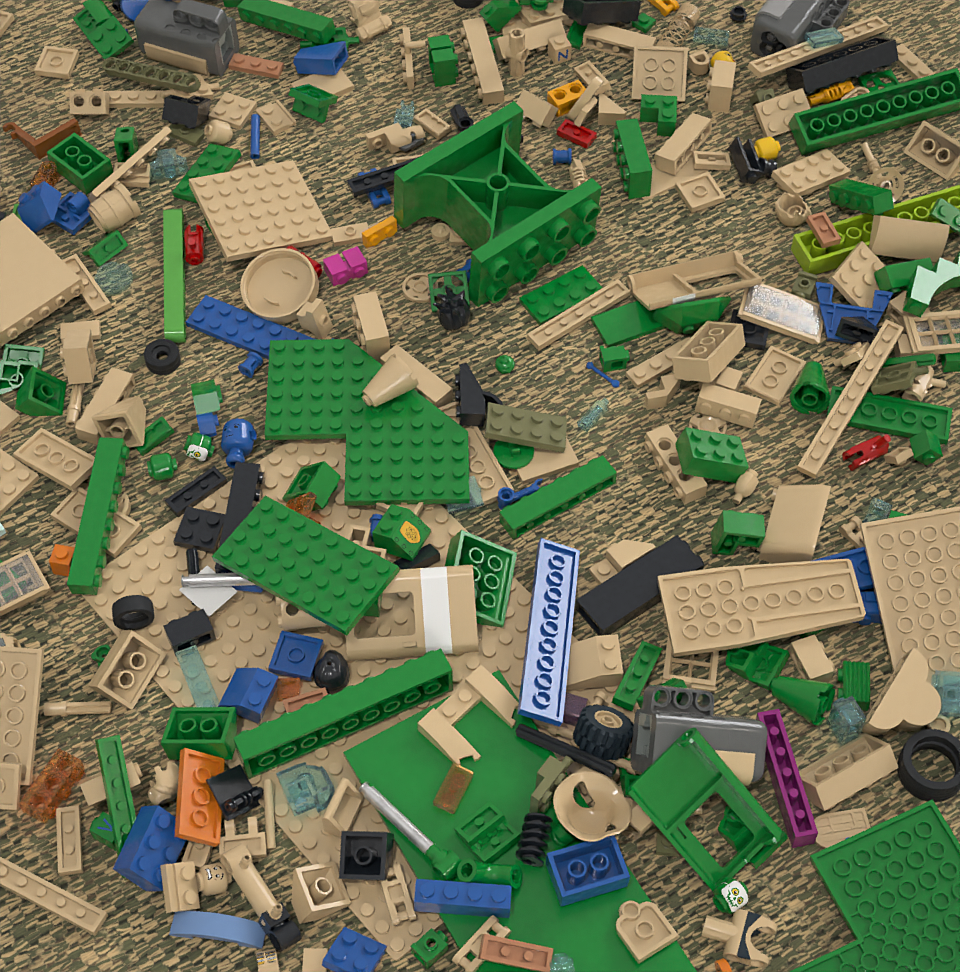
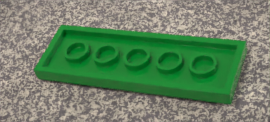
[826,386,953,445]

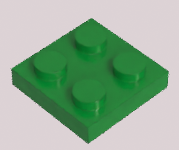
[86,15,135,60]

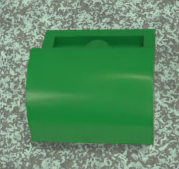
[73,0,121,36]

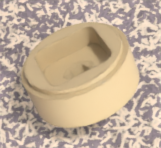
[431,223,450,241]

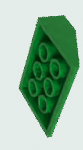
[445,530,517,628]

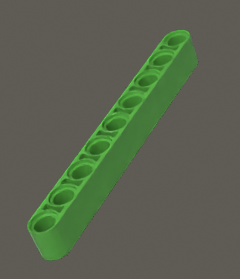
[163,208,186,343]

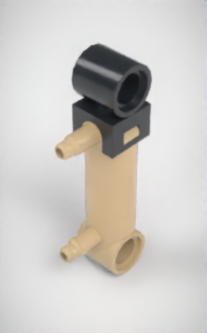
[220,844,302,952]

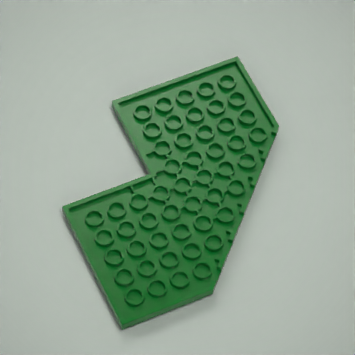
[265,339,470,506]
[789,799,960,972]

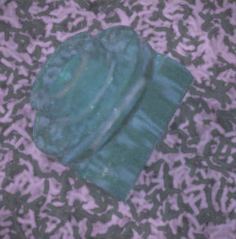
[549,953,575,972]

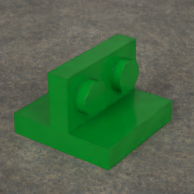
[289,84,338,123]

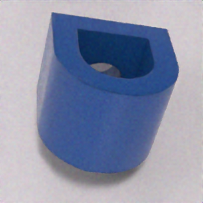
[196,412,219,437]

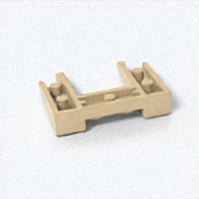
[418,665,518,767]

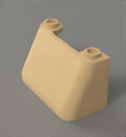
[757,484,831,563]

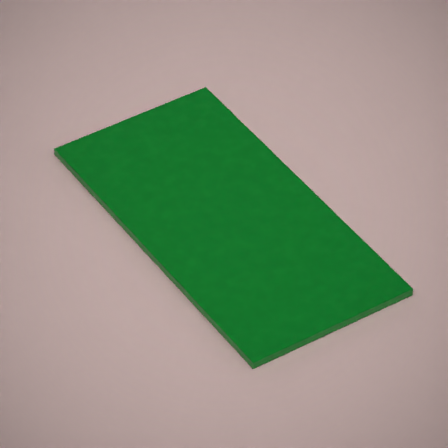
[343,670,697,972]

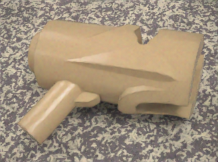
[902,366,946,402]

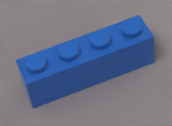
[414,879,512,918]

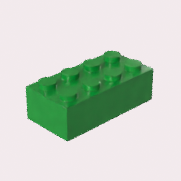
[612,118,652,199]

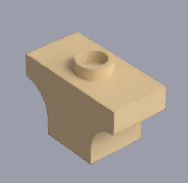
[296,298,333,339]

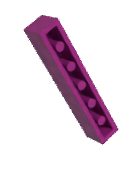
[756,709,818,848]

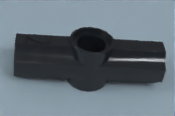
[450,104,474,134]

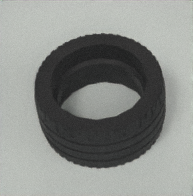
[897,729,960,802]

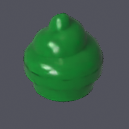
[495,355,515,374]

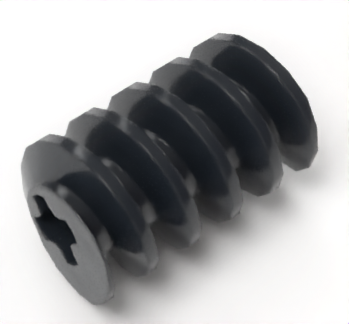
[515,813,553,867]

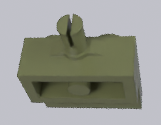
[529,755,573,813]

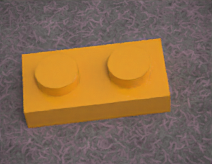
[362,215,398,249]

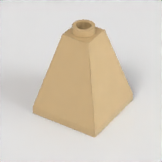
[92,396,146,447]

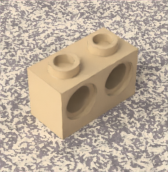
[69,89,109,115]

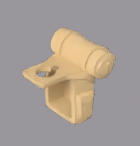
[348,0,392,42]

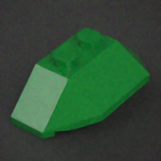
[652,296,731,335]

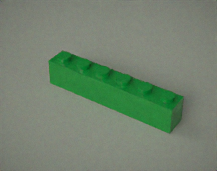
[237,0,336,45]
[499,455,617,540]

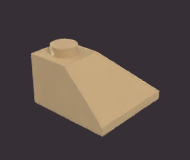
[291,861,351,924]

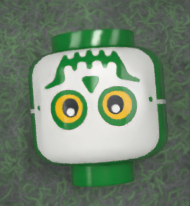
[183,432,215,461]
[712,878,748,914]

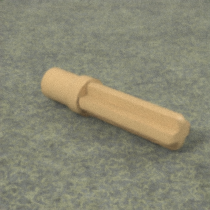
[65,383,85,428]
[44,701,112,717]

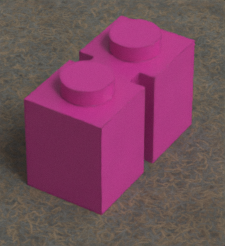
[323,246,368,286]

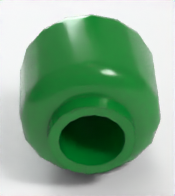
[147,453,178,481]

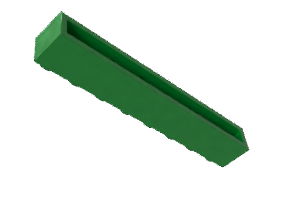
[67,437,130,595]

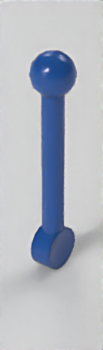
[586,362,620,388]

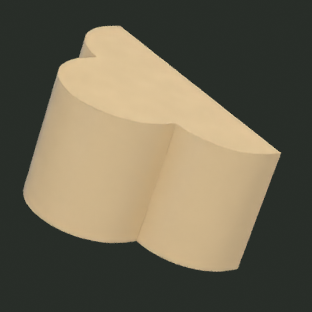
[859,648,941,735]

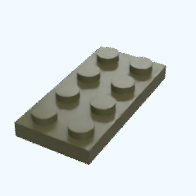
[484,402,567,453]

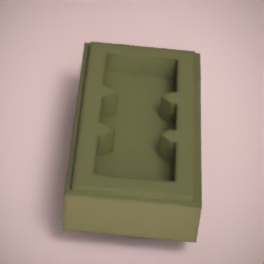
[169,123,206,147]

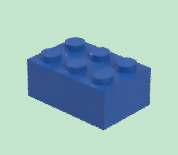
[113,805,186,891]
[545,835,630,907]

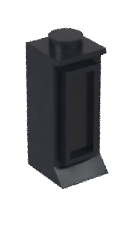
[726,137,764,184]

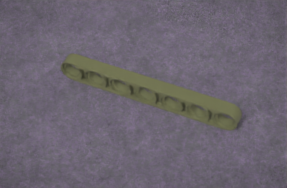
[102,57,201,93]

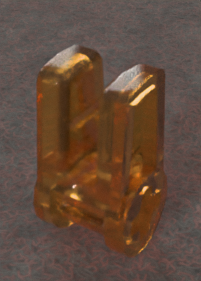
[30,161,60,187]

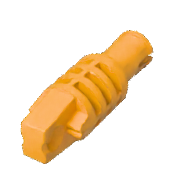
[806,81,855,107]

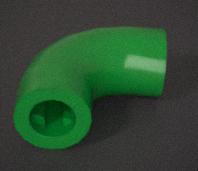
[457,858,522,889]

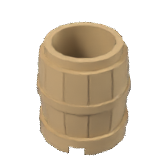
[87,183,141,234]

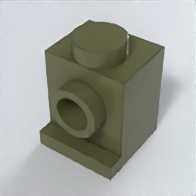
[791,270,818,300]

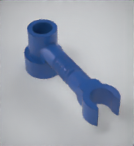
[497,479,543,510]

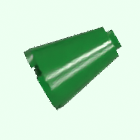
[790,361,830,415]
[770,676,835,726]

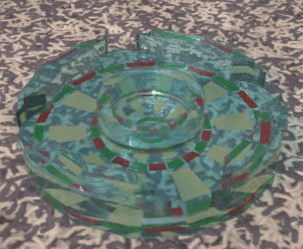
[94,262,133,294]

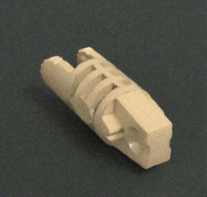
[569,159,588,189]

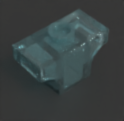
[150,148,189,180]

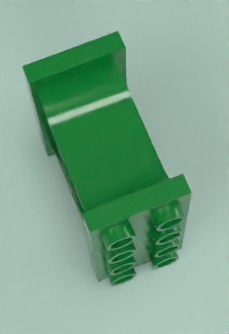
[394,101,602,307]

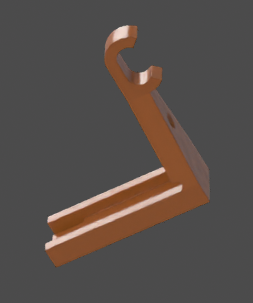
[3,118,82,160]

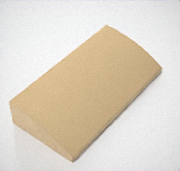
[869,215,950,262]

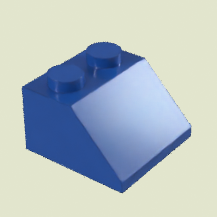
[17,181,62,233]
[218,668,279,724]

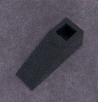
[454,366,485,427]

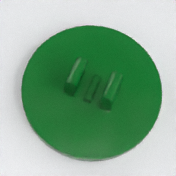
[493,440,534,469]

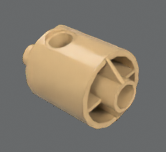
[275,596,328,631]

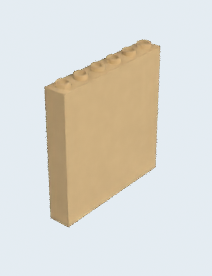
[0,213,85,348]

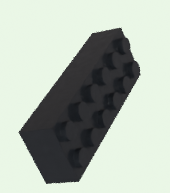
[785,36,899,94]

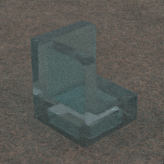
[862,497,893,523]

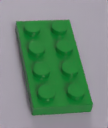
[172,143,242,203]
[519,265,603,326]

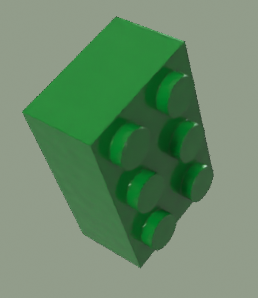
[47,132,113,195]
[675,427,749,483]

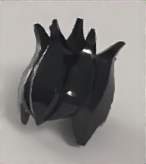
[433,286,470,331]

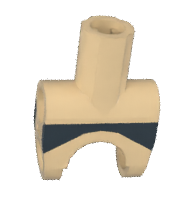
[701,909,777,968]

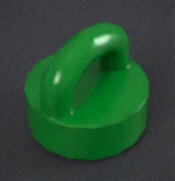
[551,821,576,847]

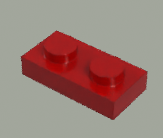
[557,119,597,149]

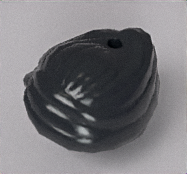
[314,650,350,694]

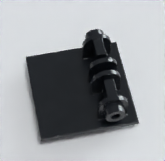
[206,764,264,821]

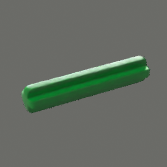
[882,353,936,368]

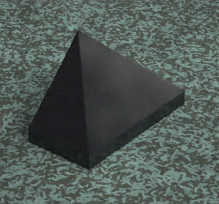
[835,316,879,345]

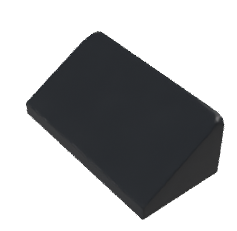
[393,544,440,570]

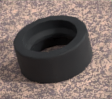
[112,595,155,630]

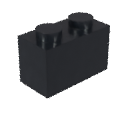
[163,609,216,656]

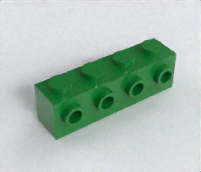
[829,179,894,216]

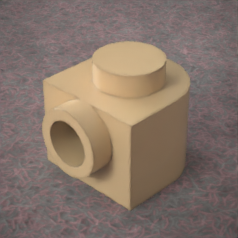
[688,50,710,75]

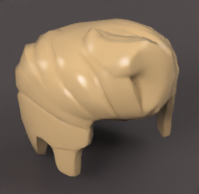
[775,192,812,226]
[148,761,179,805]

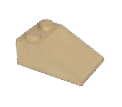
[566,634,623,690]

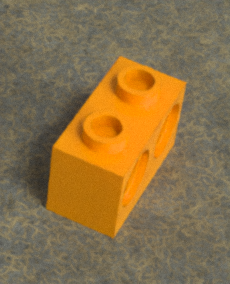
[547,80,586,117]

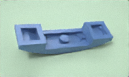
[169,911,266,949]

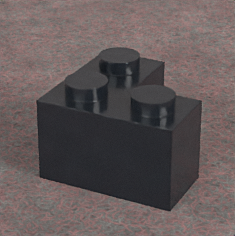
[162,95,211,129]

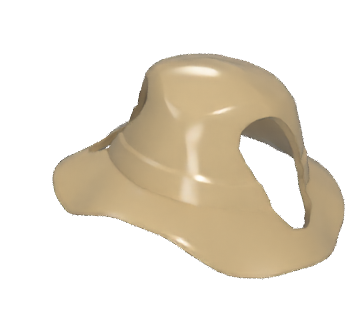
[553,771,632,842]

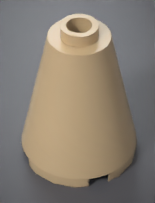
[362,354,419,407]

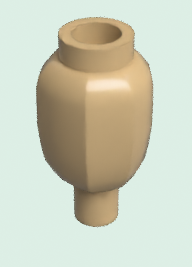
[732,469,758,504]

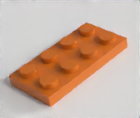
[174,748,225,847]

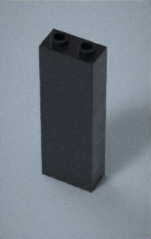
[576,535,704,636]

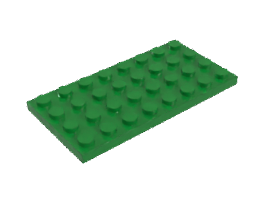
[212,495,400,636]

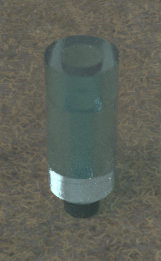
[577,398,609,432]

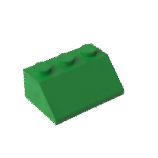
[161,707,237,760]

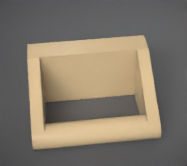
[322,778,364,838]

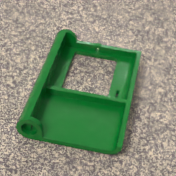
[627,728,782,892]

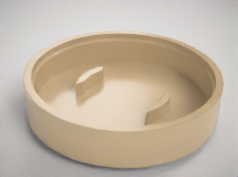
[240,248,319,324]

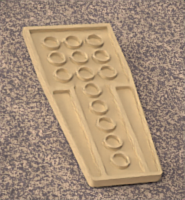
[657,559,866,657]

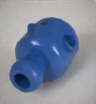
[221,418,257,469]

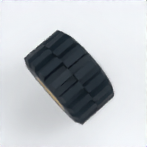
[573,704,634,760]

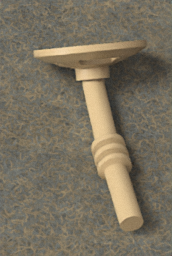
[861,143,904,202]

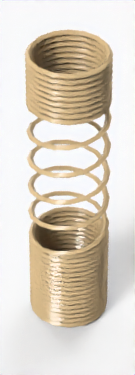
[656,3,700,47]

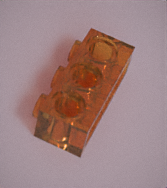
[18,748,85,824]

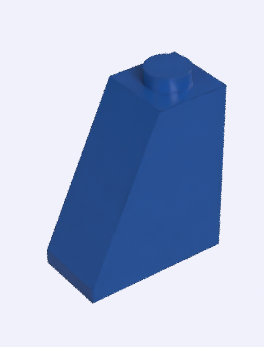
[293,41,349,75]

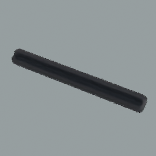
[515,724,617,777]

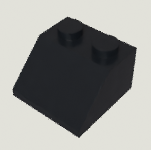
[339,831,394,880]

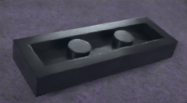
[165,466,227,517]

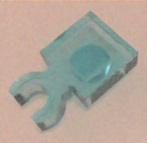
[394,100,415,128]

